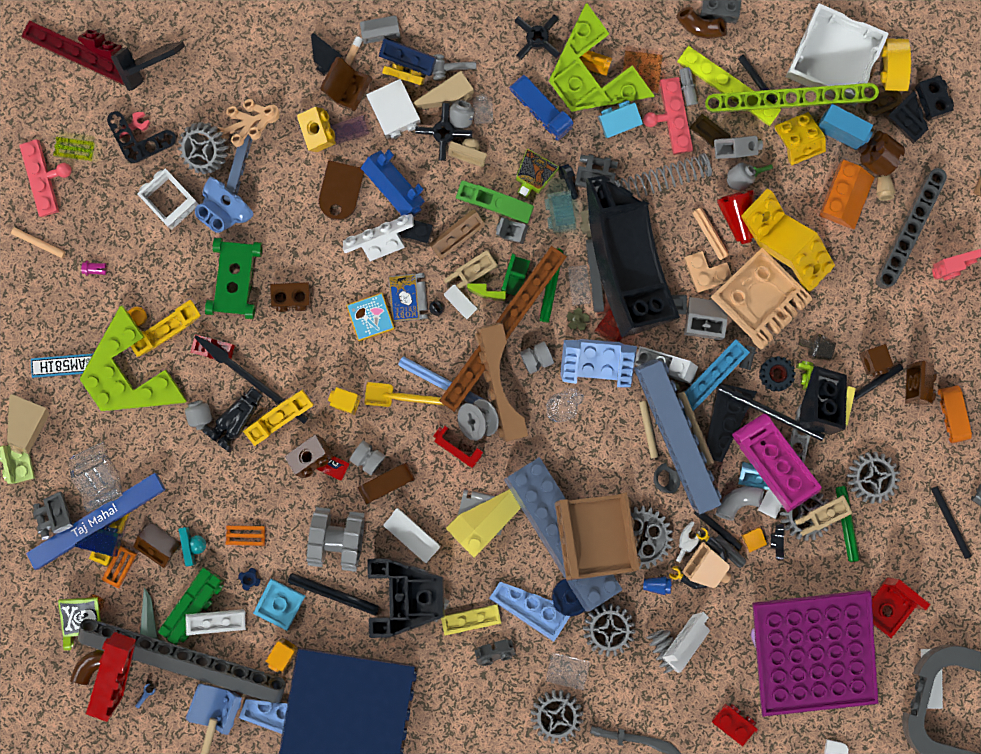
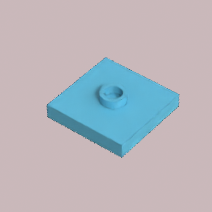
[253,578,306,631]

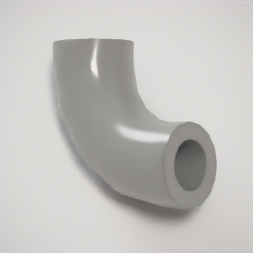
[715,486,764,521]

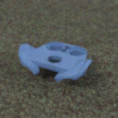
[195,177,253,233]

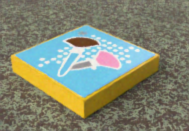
[346,293,395,341]

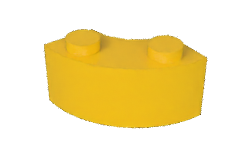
[880,38,911,91]

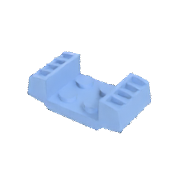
[560,339,637,387]

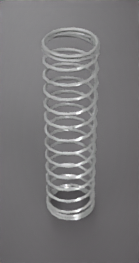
[614,153,712,198]

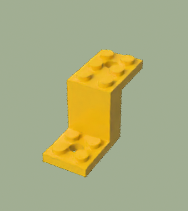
[741,188,835,293]

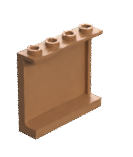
[555,492,641,581]

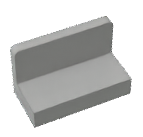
[360,16,400,44]

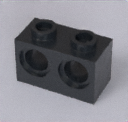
[915,75,954,121]

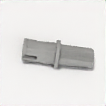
[679,67,698,106]

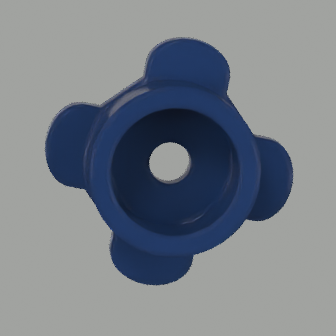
[238,568,261,590]

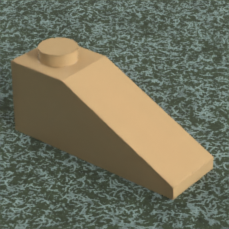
[414,71,474,110]

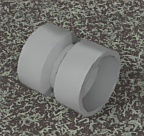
[520,341,554,375]
[349,440,385,476]

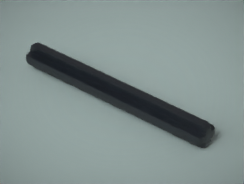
[288,573,380,616]

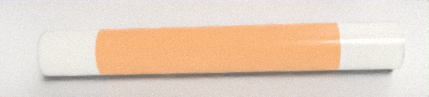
[344,36,363,65]

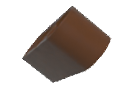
[357,462,415,505]

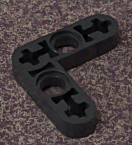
[107,111,177,163]

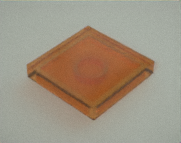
[623,50,663,93]

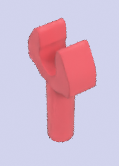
[116,112,150,138]

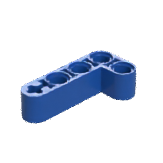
[509,75,574,141]

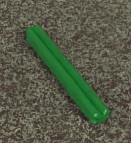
[539,248,563,323]
[835,486,859,562]

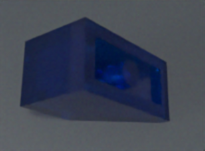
[75,526,123,557]

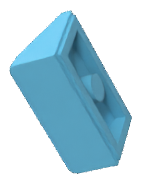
[738,462,770,490]

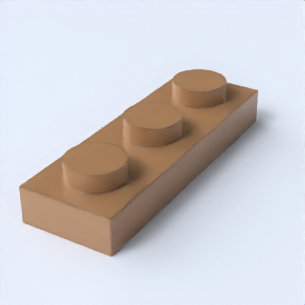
[429,209,485,260]

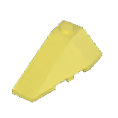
[446,489,521,557]

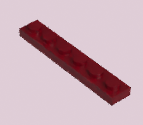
[21,20,124,86]

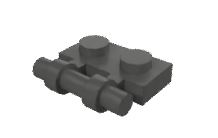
[575,154,618,188]
[33,491,73,540]

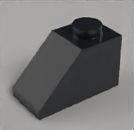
[311,33,344,76]
[398,220,434,247]

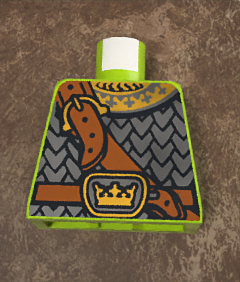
[516,149,559,198]

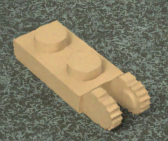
[444,250,498,290]
[795,495,853,536]

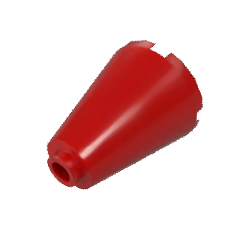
[716,190,755,244]

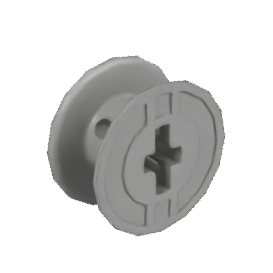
[458,399,499,441]

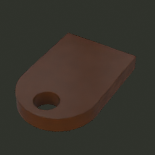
[319,160,364,220]

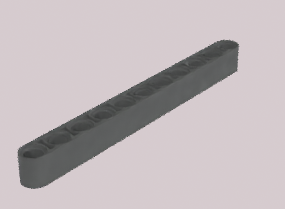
[78,619,286,703]

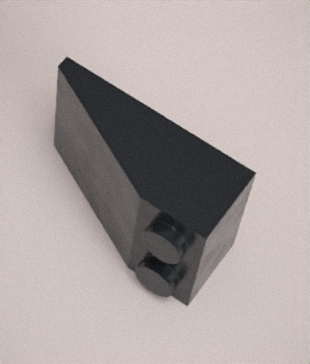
[800,366,847,435]

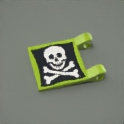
[58,597,101,651]

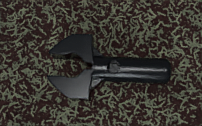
[558,164,579,200]

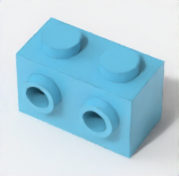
[598,100,643,138]

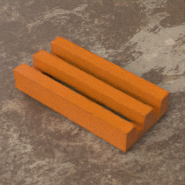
[225,525,266,546]
[101,545,137,589]

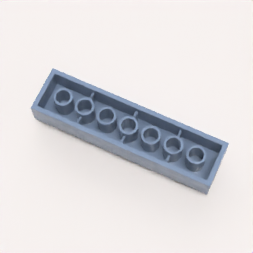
[634,359,722,514]
[504,457,623,612]

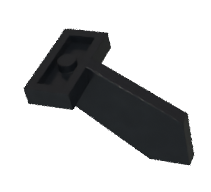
[111,41,185,91]

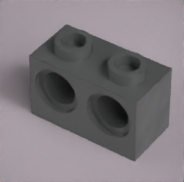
[699,0,741,24]

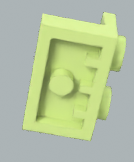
[0,445,35,484]

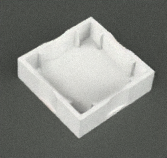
[786,3,889,107]

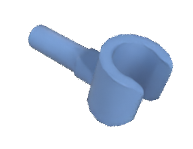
[135,684,156,708]

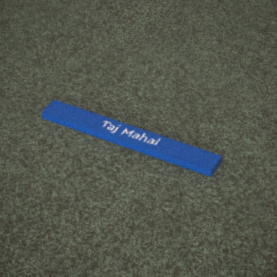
[26,473,166,570]

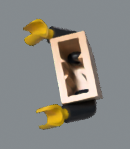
[669,527,731,589]

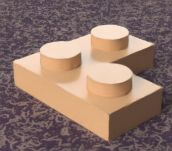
[684,251,732,293]

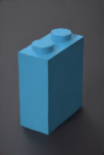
[818,104,873,150]

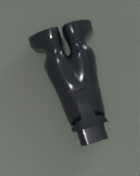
[202,387,263,453]

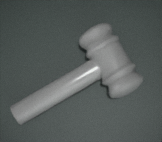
[432,54,476,81]

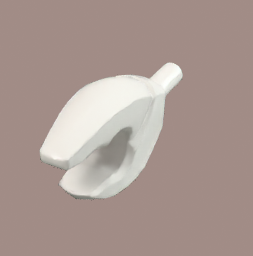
[676,521,701,563]

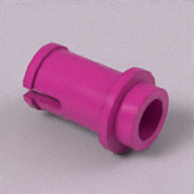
[81,261,107,276]

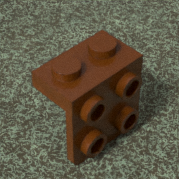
[321,57,372,112]

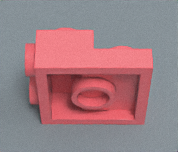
[932,249,981,281]

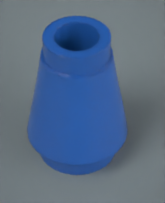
[643,576,672,596]

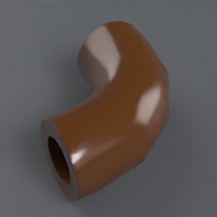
[676,7,727,39]
[70,649,104,685]

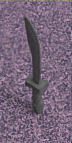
[590,726,681,754]

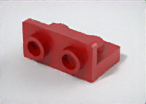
[711,703,758,747]

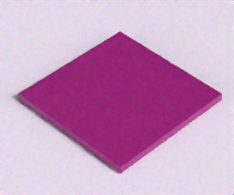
[752,590,879,717]

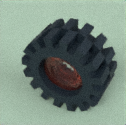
[759,356,796,392]

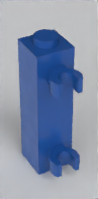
[361,150,425,217]

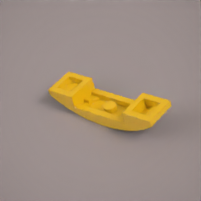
[130,299,201,357]
[243,389,314,446]

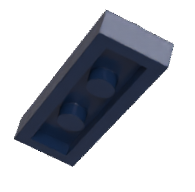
[379,38,437,76]

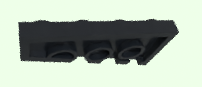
[706,383,757,462]

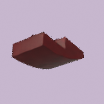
[78,29,122,59]

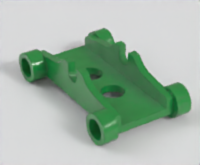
[205,238,263,320]

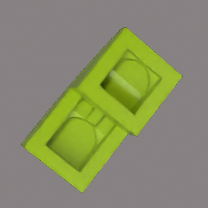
[467,284,506,301]

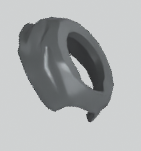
[653,463,681,493]

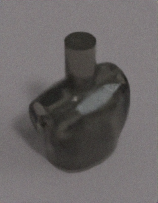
[798,334,836,361]

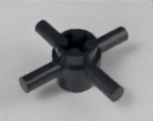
[514,14,561,60]
[415,103,473,161]

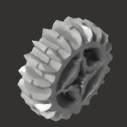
[178,122,229,174]
[847,452,900,504]
[780,493,832,541]
[583,603,636,657]
[531,690,583,744]

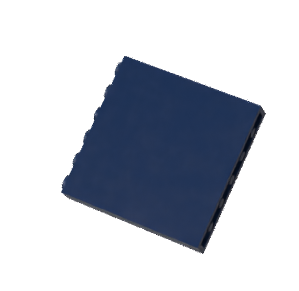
[278,647,417,754]

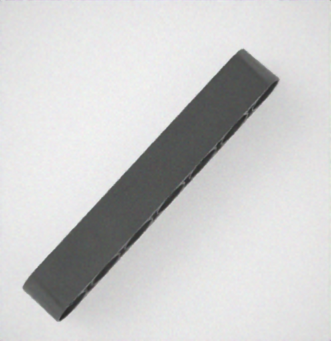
[876,168,947,289]

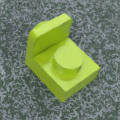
[796,361,814,390]

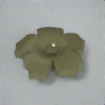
[566,308,590,331]

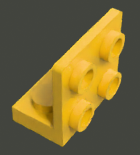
[774,112,826,166]

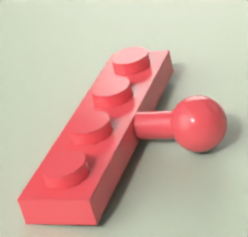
[643,77,693,155]
[19,139,72,217]

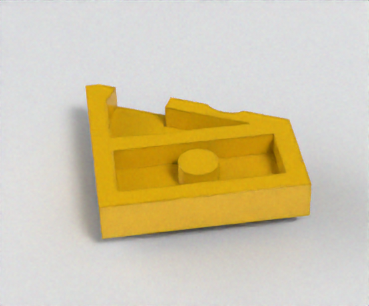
[382,64,425,85]

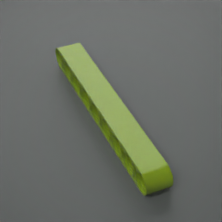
[705,83,879,113]

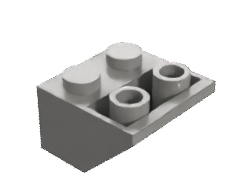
[684,297,727,340]

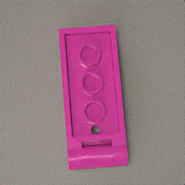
[732,414,822,512]

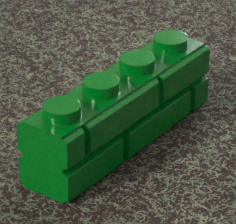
[158,567,224,645]

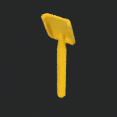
[364,382,444,407]

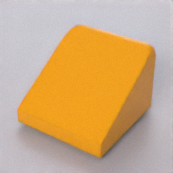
[741,527,767,553]

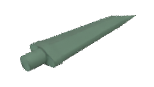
[140,588,158,639]

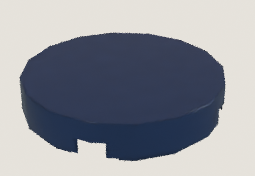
[551,579,585,617]

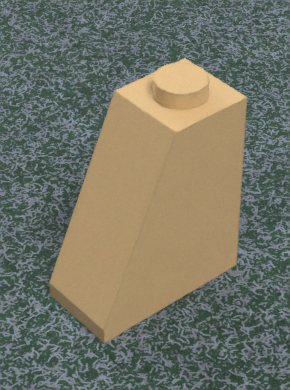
[7,394,49,455]

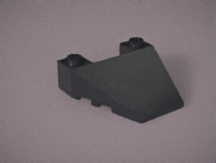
[367,558,445,638]

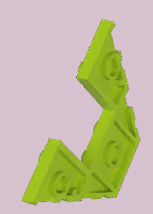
[549,3,654,112]
[80,305,187,411]

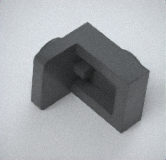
[496,217,529,244]

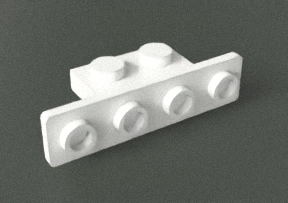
[343,214,414,261]

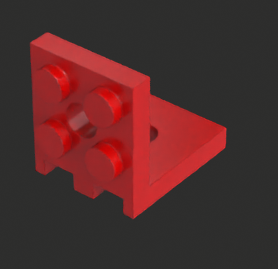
[871,577,931,639]

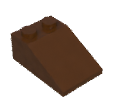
[905,360,937,405]

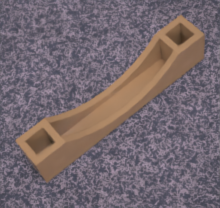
[475,322,528,442]

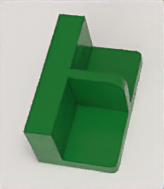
[501,253,530,296]

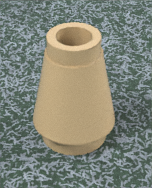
[876,175,896,201]

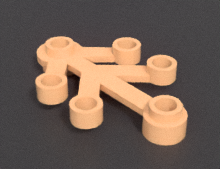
[217,99,280,147]

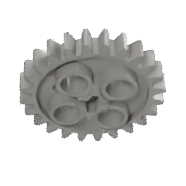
[630,506,673,569]

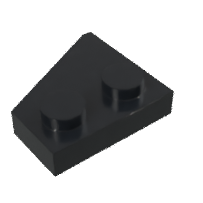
[887,91,929,144]

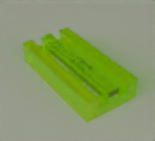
[53,137,95,161]

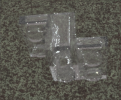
[69,441,123,513]

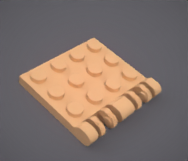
[711,248,812,349]

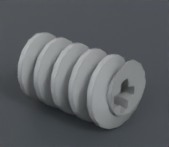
[646,629,674,673]

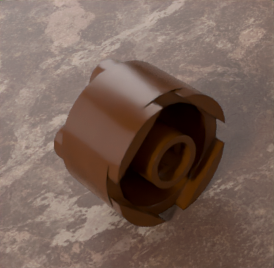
[859,130,905,177]

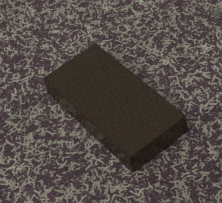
[689,113,731,148]

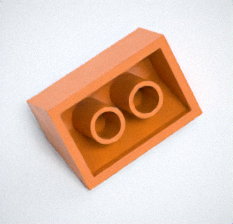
[819,159,875,230]

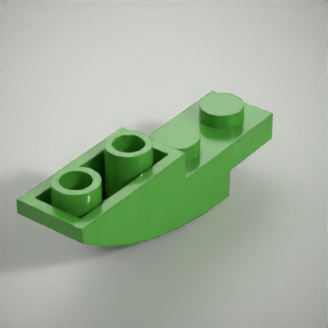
[455,180,534,224]

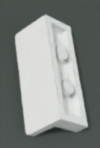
[384,508,441,563]
[663,612,710,673]

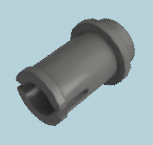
[739,345,757,370]

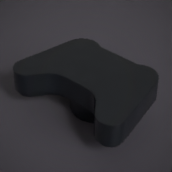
[771,524,784,560]

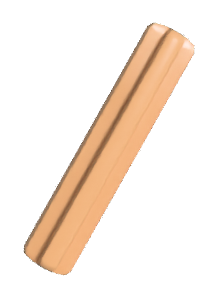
[693,208,729,260]

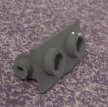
[474,639,516,666]

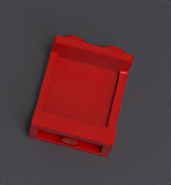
[433,426,484,469]

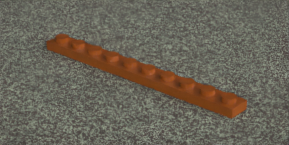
[439,245,567,412]

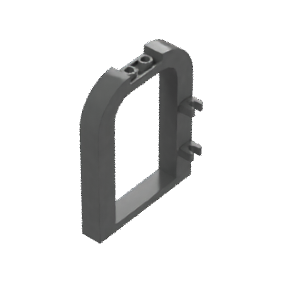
[902,644,981,754]

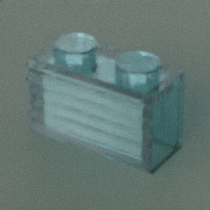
[544,190,576,234]

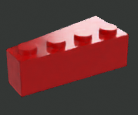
[86,632,136,722]

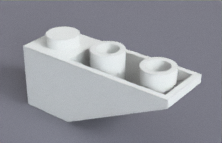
[635,346,698,385]

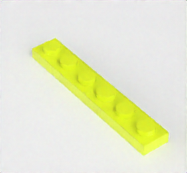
[677,46,781,126]

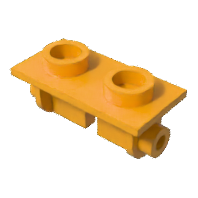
[579,50,612,76]

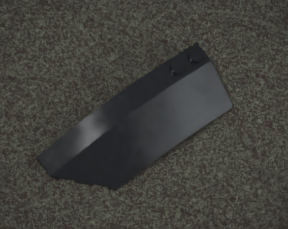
[586,175,680,337]

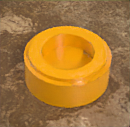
[128,307,147,326]

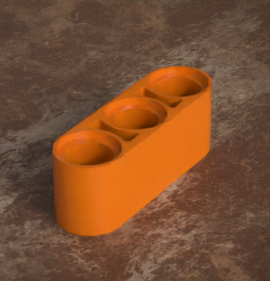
[938,385,972,443]

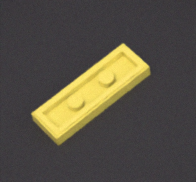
[441,604,501,635]

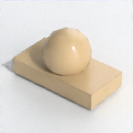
[448,138,487,167]

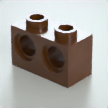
[270,282,311,312]

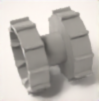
[306,507,365,572]

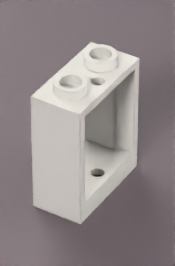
[137,168,199,230]

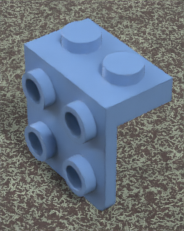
[186,684,242,735]

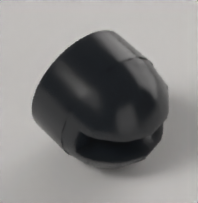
[429,300,445,316]

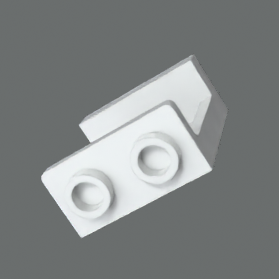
[366,79,421,139]

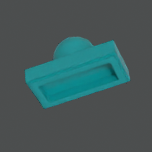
[179,527,206,567]

